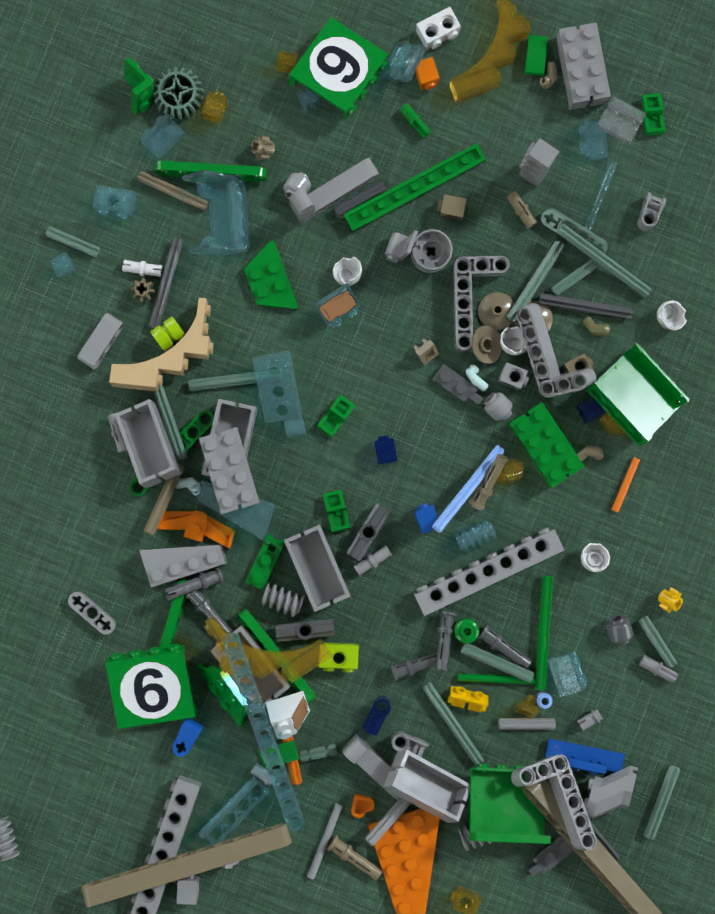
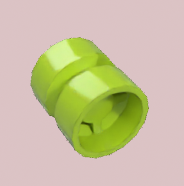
[150,316,185,351]

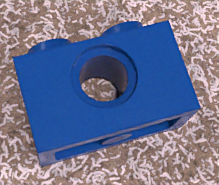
[413,503,438,534]

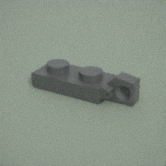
[432,364,483,405]
[527,835,574,877]

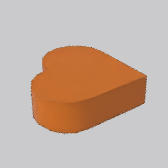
[351,793,375,818]

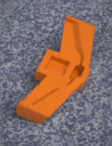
[157,510,235,549]

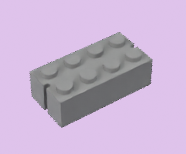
[556,22,611,110]
[115,399,182,488]
[202,399,258,476]
[199,427,260,514]
[284,525,350,612]
[210,624,291,712]
[383,750,470,823]

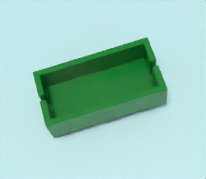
[508,402,585,488]

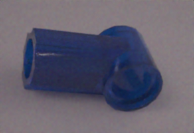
[362,696,391,736]

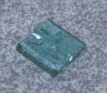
[381,41,427,82]

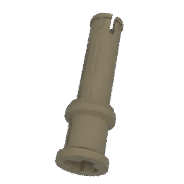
[469,454,508,510]
[326,835,382,881]

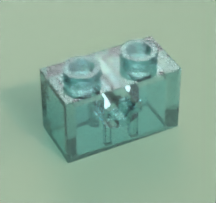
[92,184,137,219]

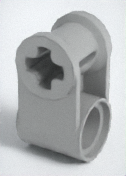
[637,192,666,231]
[391,731,429,757]

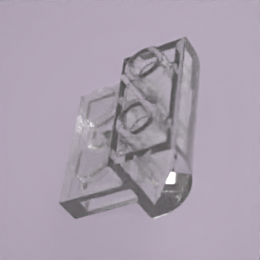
[596,95,646,145]

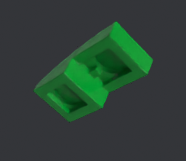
[525,35,547,76]
[642,93,666,136]
[317,394,356,438]
[323,490,351,534]
[258,739,300,768]

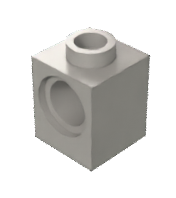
[498,362,529,390]
[177,875,199,905]

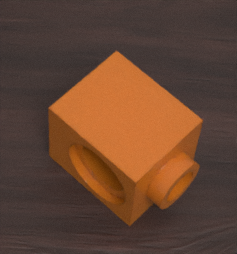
[414,57,440,90]

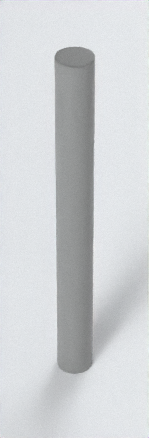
[307,803,343,879]

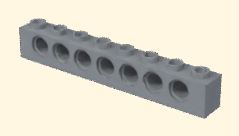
[414,527,564,616]
[127,775,202,914]

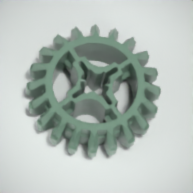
[153,67,204,119]

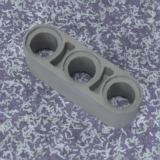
[77,313,124,369]

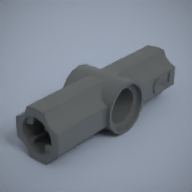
[346,503,390,561]
[275,618,335,642]

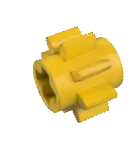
[658,587,683,613]

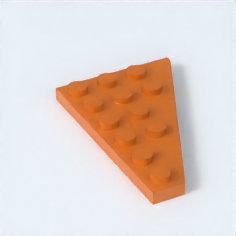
[368,808,440,914]

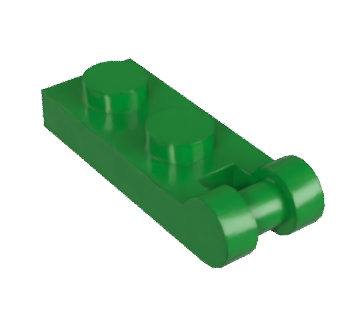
[246,533,285,590]

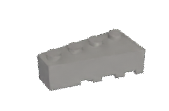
[139,545,227,587]

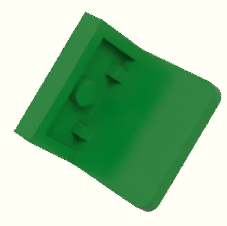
[124,57,154,115]

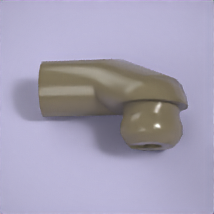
[577,446,604,461]

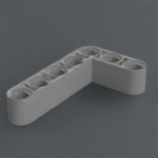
[289,158,380,223]
[453,256,510,352]
[517,303,596,397]
[511,755,597,851]

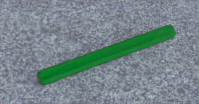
[534,575,553,691]

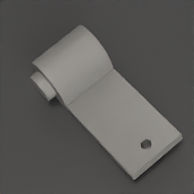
[385,230,418,263]

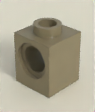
[437,194,467,222]
[562,353,594,373]

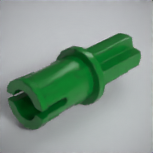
[399,103,431,138]

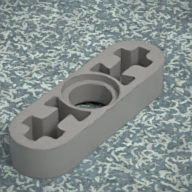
[68,592,116,635]

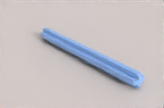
[432,445,504,533]

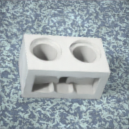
[416,7,461,50]

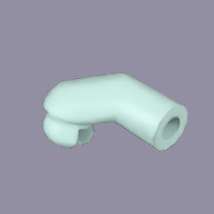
[466,365,489,392]
[176,477,202,496]

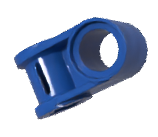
[172,718,204,757]

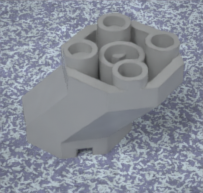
[584,766,638,819]

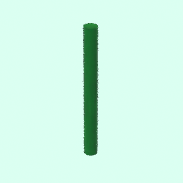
[457,674,535,685]

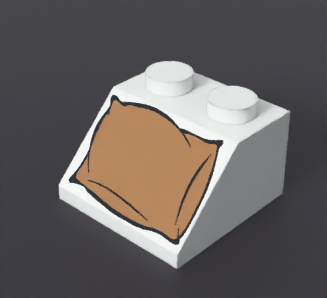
[266,691,310,739]

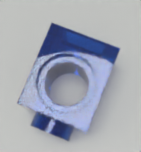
[576,398,606,424]
[374,435,398,465]

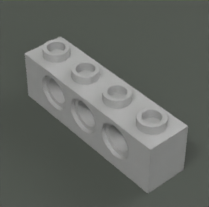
[519,139,560,187]

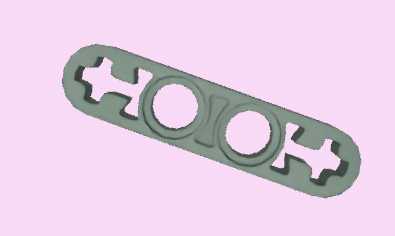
[541,208,608,254]

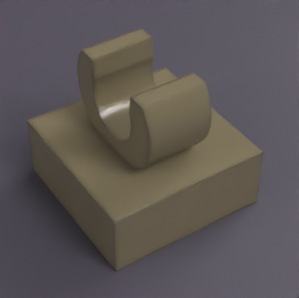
[414,339,439,366]

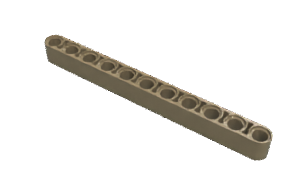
[522,780,662,914]
[81,823,292,907]

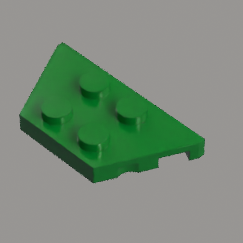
[244,240,299,310]
[196,662,248,728]

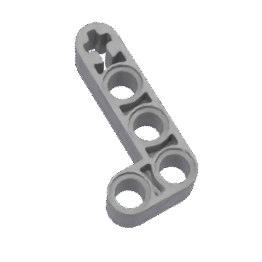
[342,734,401,800]

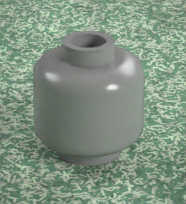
[283,172,311,199]
[484,393,513,421]

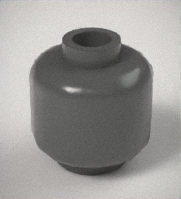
[606,615,634,645]

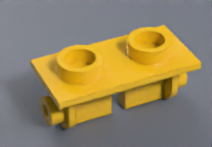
[447,686,488,713]

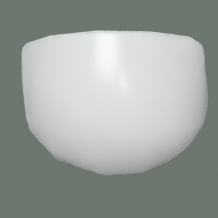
[333,257,362,286]
[657,300,687,330]
[500,326,527,355]
[580,543,610,572]

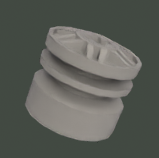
[410,229,453,273]

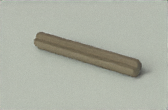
[137,171,209,211]
[144,463,184,535]

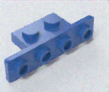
[545,738,625,775]

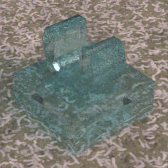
[50,252,77,279]

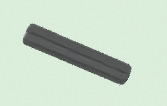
[334,182,386,217]

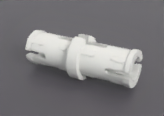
[122,260,163,277]

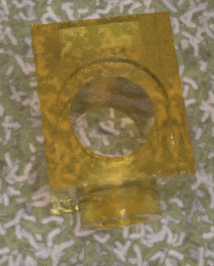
[201,91,228,124]
[450,885,482,914]

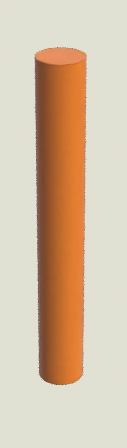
[611,457,640,513]

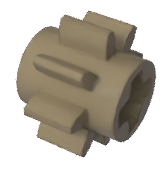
[251,135,275,160]
[130,278,156,303]

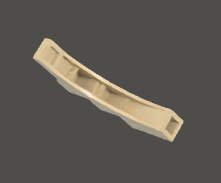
[109,298,214,392]

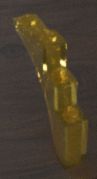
[449,0,531,103]
[204,616,332,683]

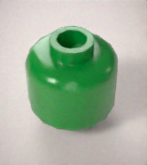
[453,618,479,644]

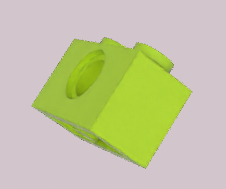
[319,642,359,672]

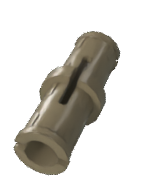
[506,191,537,229]

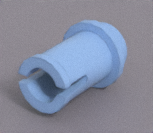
[536,692,552,709]

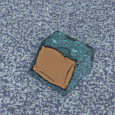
[314,283,360,328]

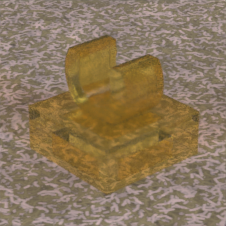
[277,50,298,73]
[515,694,540,718]

